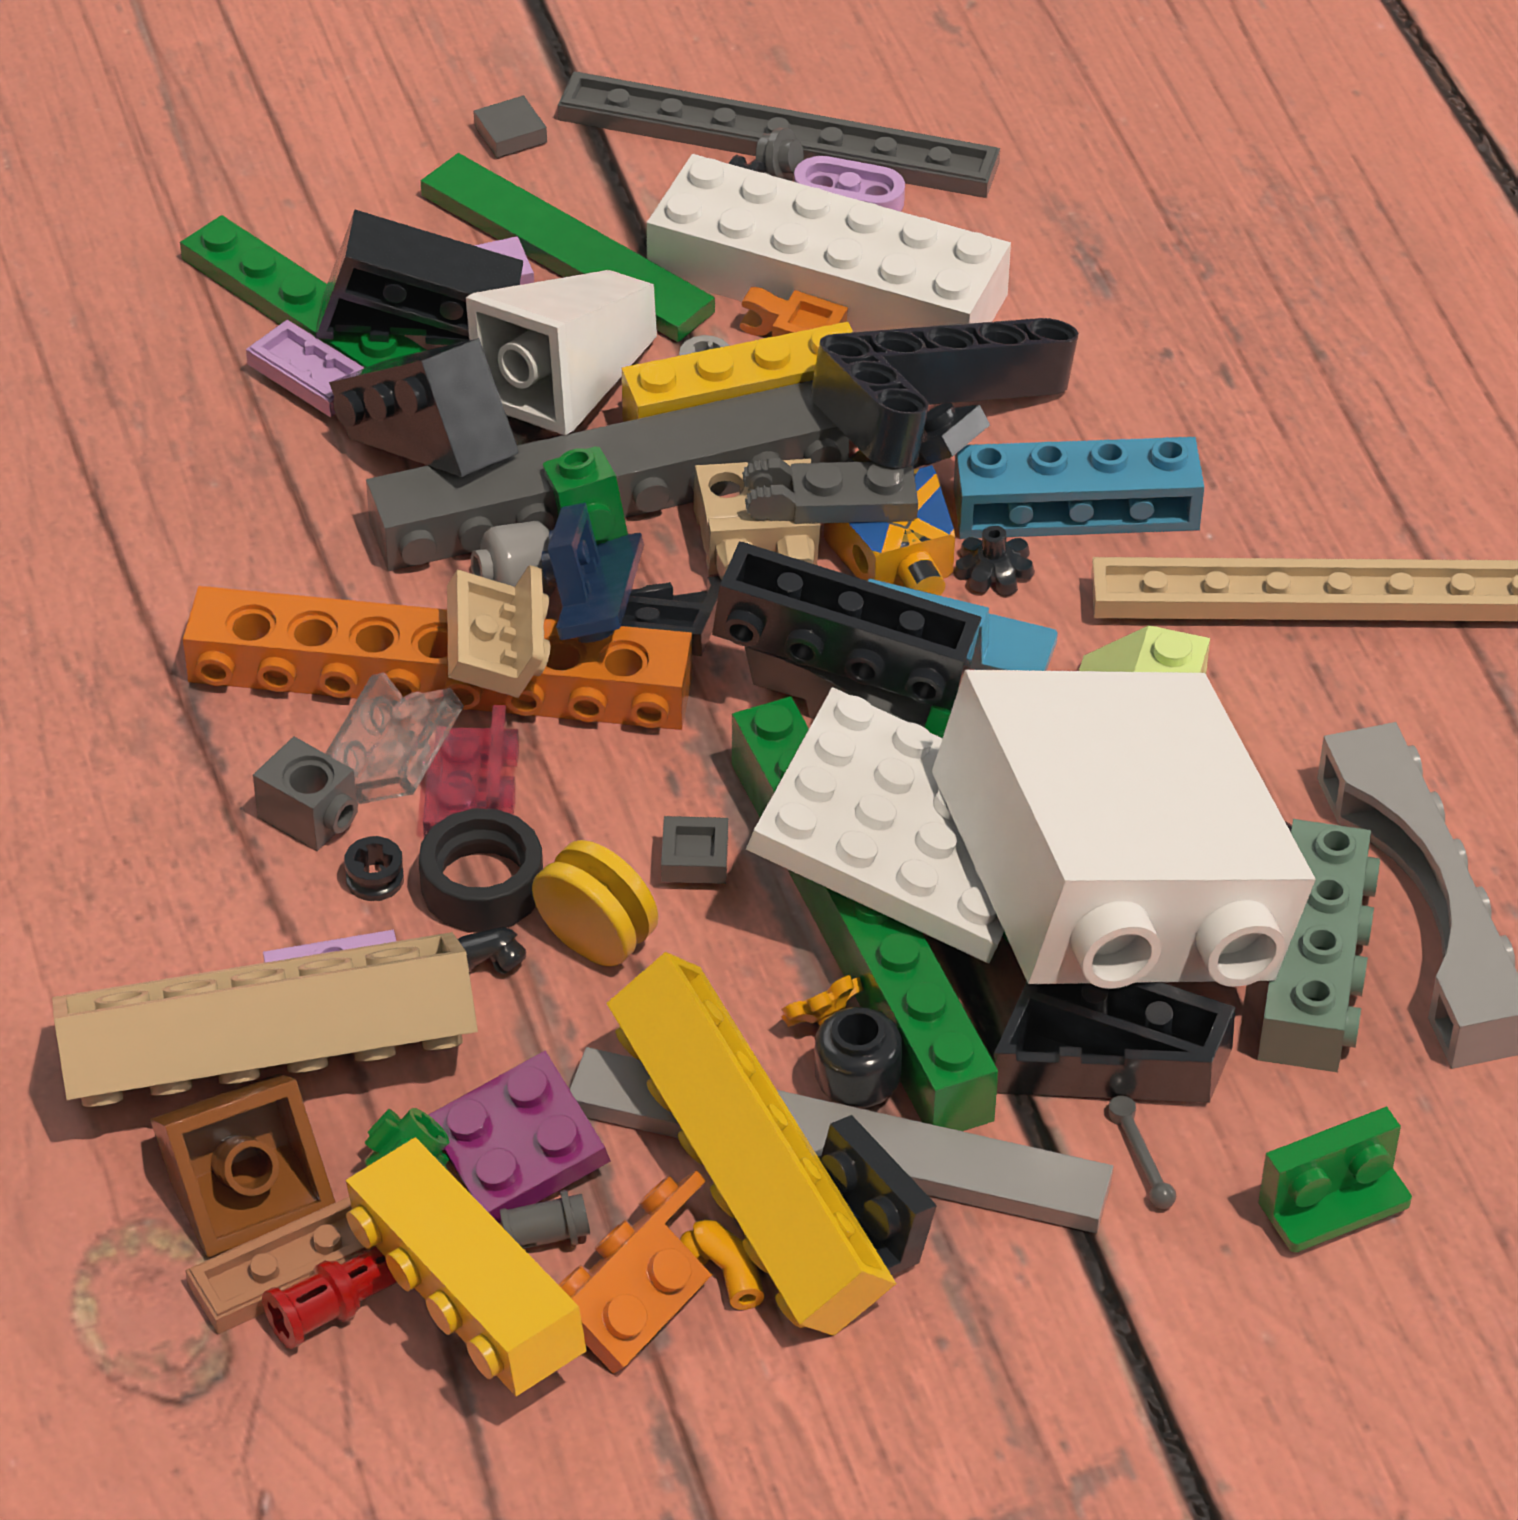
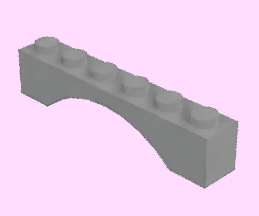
[1317,722,1518,1069]

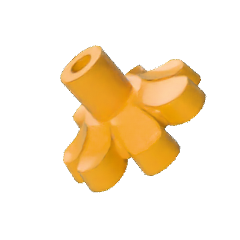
[781,975,864,1027]

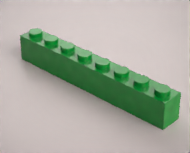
[732,696,998,1131]

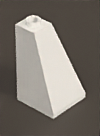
[466,270,657,435]

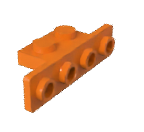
[558,1170,712,1374]

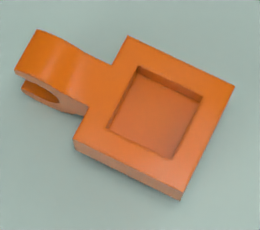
[740,287,848,337]

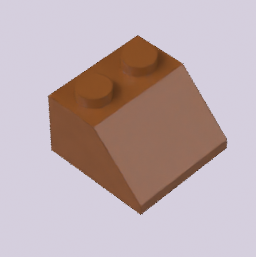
[150,1074,336,1257]

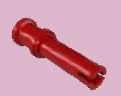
[262,1246,397,1349]

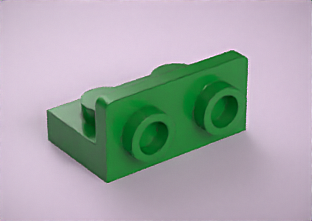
[1258,1106,1412,1252]

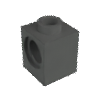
[253,736,358,851]

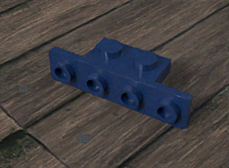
[541,502,644,643]

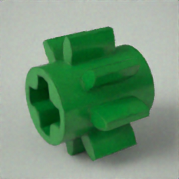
[365,1108,450,1170]

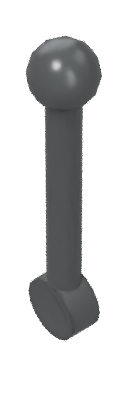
[1108,1096,1177,1209]

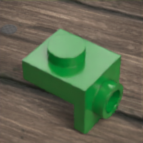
[543,446,628,545]

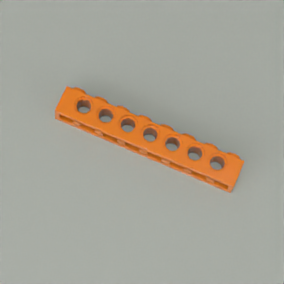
[183,586,692,730]

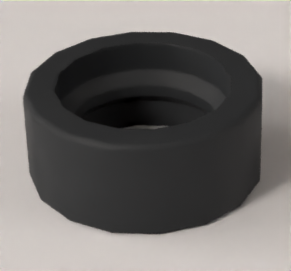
[419,808,543,932]

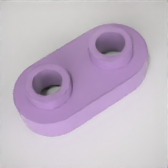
[794,156,905,211]

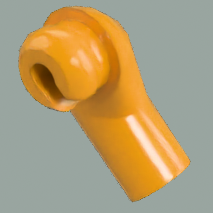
[680,1220,764,1310]

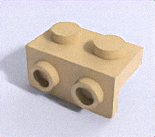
[447,565,550,698]

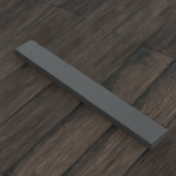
[558,71,1000,198]

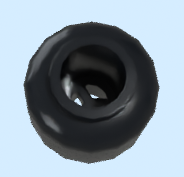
[814,1007,902,1108]

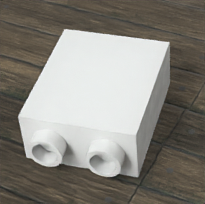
[932,670,1316,988]

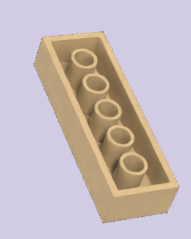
[52,932,478,1107]

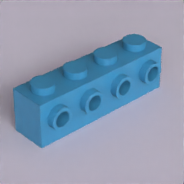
[953,437,1205,539]

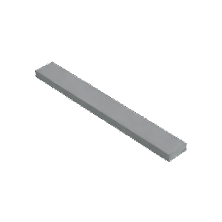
[570,1047,1114,1233]

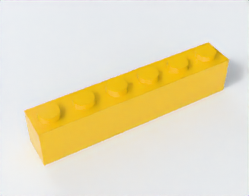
[606,952,897,1336]

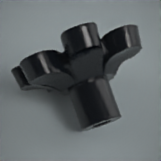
[954,526,1035,596]

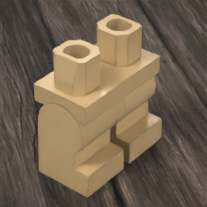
[693,459,820,580]

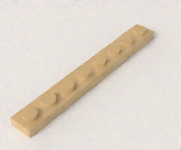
[1091,557,1518,621]

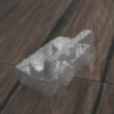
[325,673,464,804]

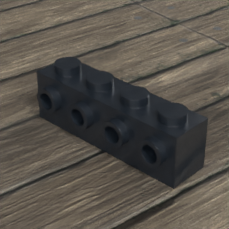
[712,541,982,711]

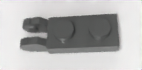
[742,458,918,524]

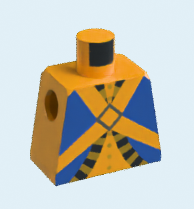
[824,465,955,596]

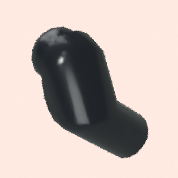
[458,926,526,974]

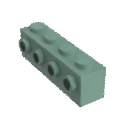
[1258,819,1380,1073]

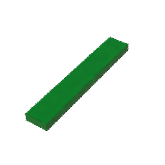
[420,153,715,342]

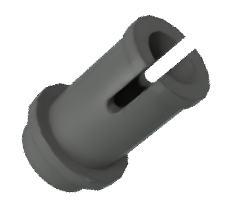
[500,1190,590,1249]

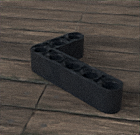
[810,318,1079,468]

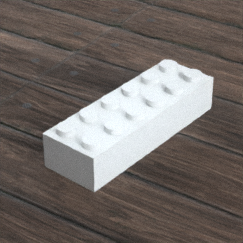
[647,154,1011,332]

